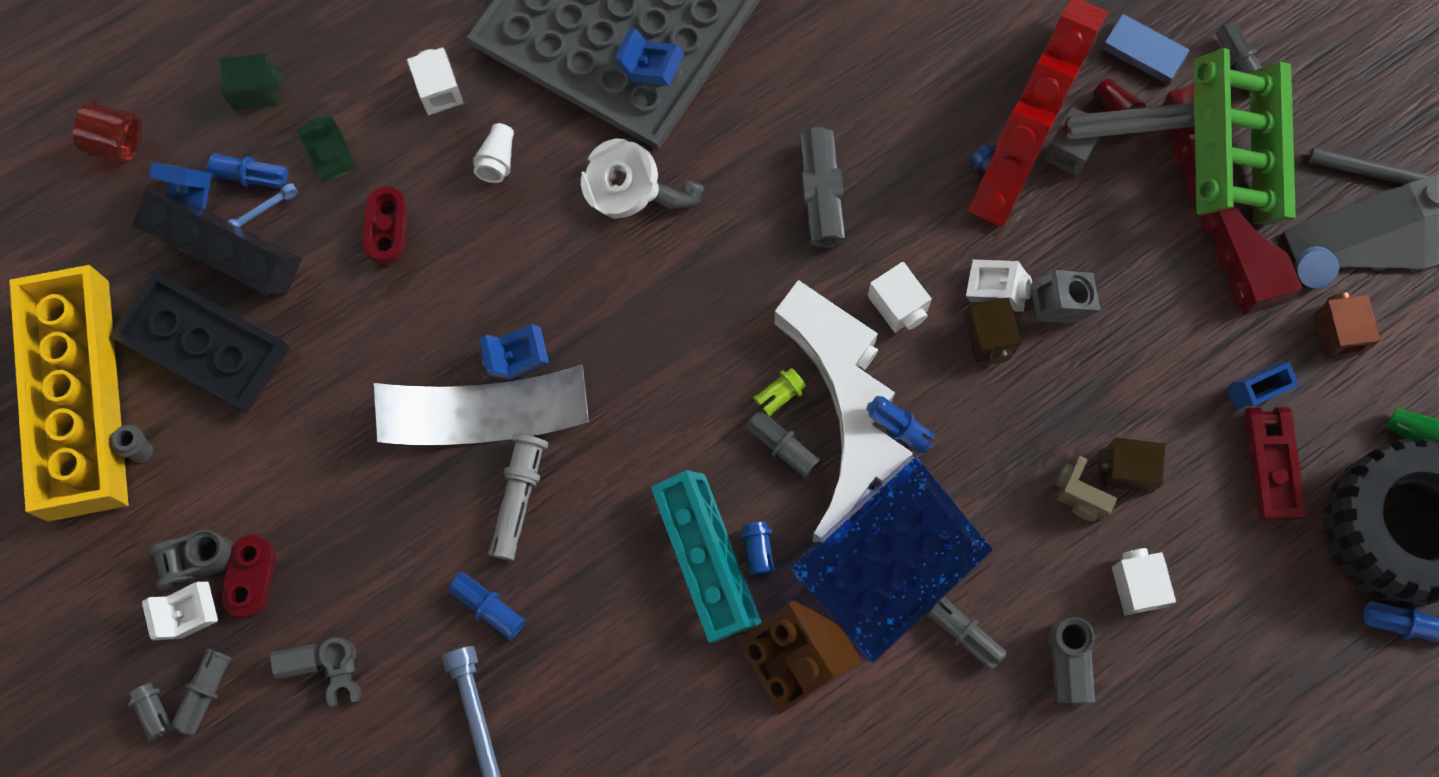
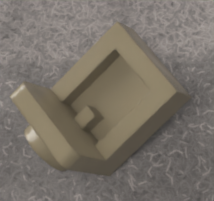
[1055,456,1117,521]

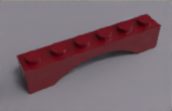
[1161,84,1302,315]

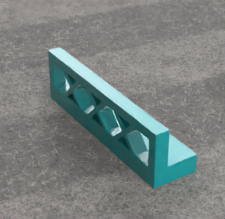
[651,470,761,643]

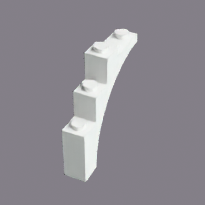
[774,280,913,550]

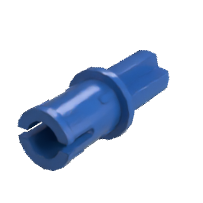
[207,153,288,189]
[866,396,935,454]
[448,572,526,641]
[1363,601,1439,642]

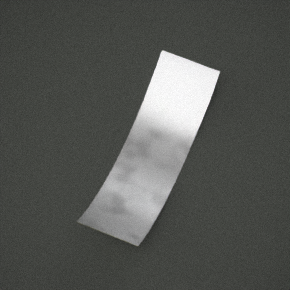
[374,364,589,445]

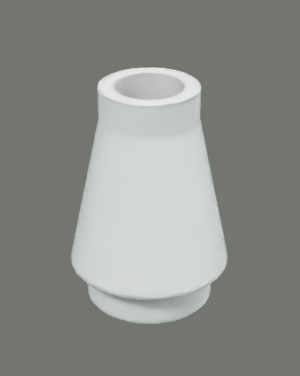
[472,123,514,183]

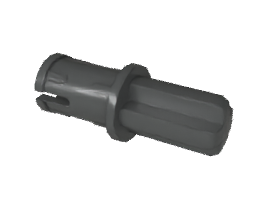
[1216,22,1262,97]
[746,411,821,479]
[927,596,1006,670]
[172,648,232,735]

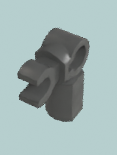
[270,637,361,707]

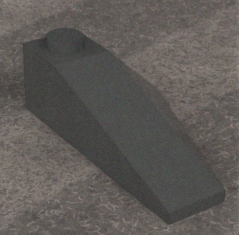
[1281,174,1439,271]

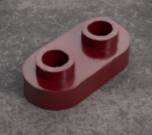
[363,187,408,265]
[222,535,276,619]

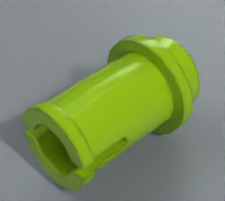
[753,368,806,417]

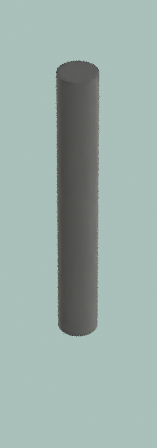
[1308,148,1430,185]

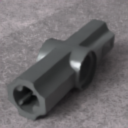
[800,127,845,248]

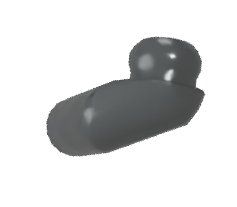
[652,180,704,209]

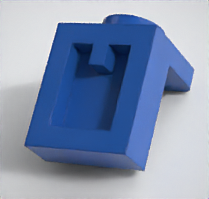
[149,162,212,209]

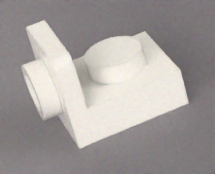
[966,260,1032,312]

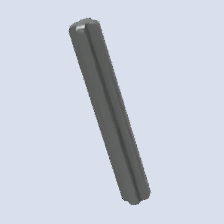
[1065,103,1195,139]

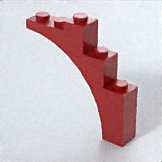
[968,0,1109,227]

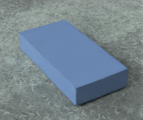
[1102,14,1190,85]

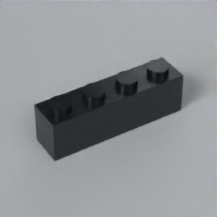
[132,189,302,294]

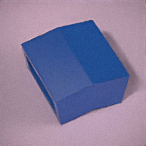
[1225,362,1299,411]

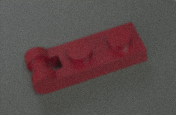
[1244,407,1307,521]

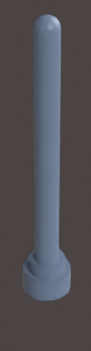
[441,646,501,777]

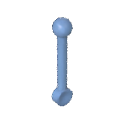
[228,184,298,227]

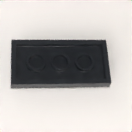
[110,271,290,414]

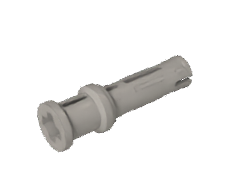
[488,434,549,561]

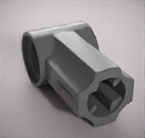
[1047,617,1095,703]

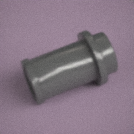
[111,425,153,463]
[127,683,174,741]

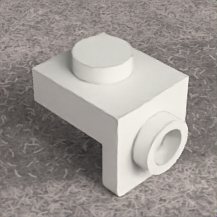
[142,582,218,640]

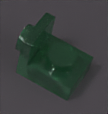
[296,115,358,183]

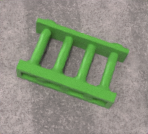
[1193,48,1296,225]

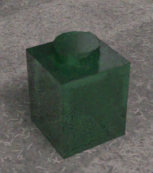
[220,53,283,110]

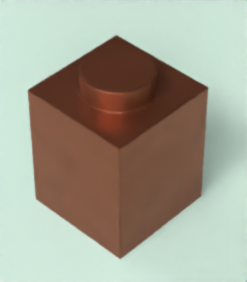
[1314,292,1381,358]

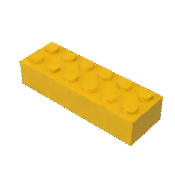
[9,265,129,522]

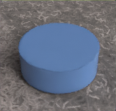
[1294,246,1339,288]

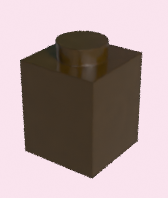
[964,297,1021,364]
[1098,437,1165,493]

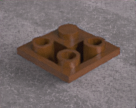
[736,600,863,714]

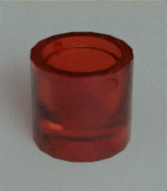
[73,100,142,161]

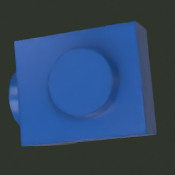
[615,29,684,86]
[480,324,549,380]

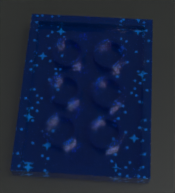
[789,455,993,663]

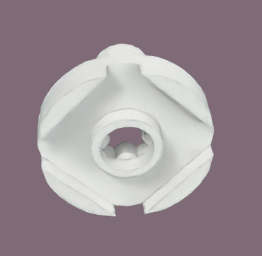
[581,139,659,219]

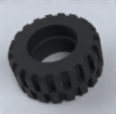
[1322,439,1439,607]

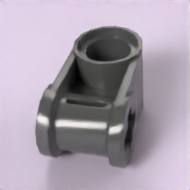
[148,530,234,591]

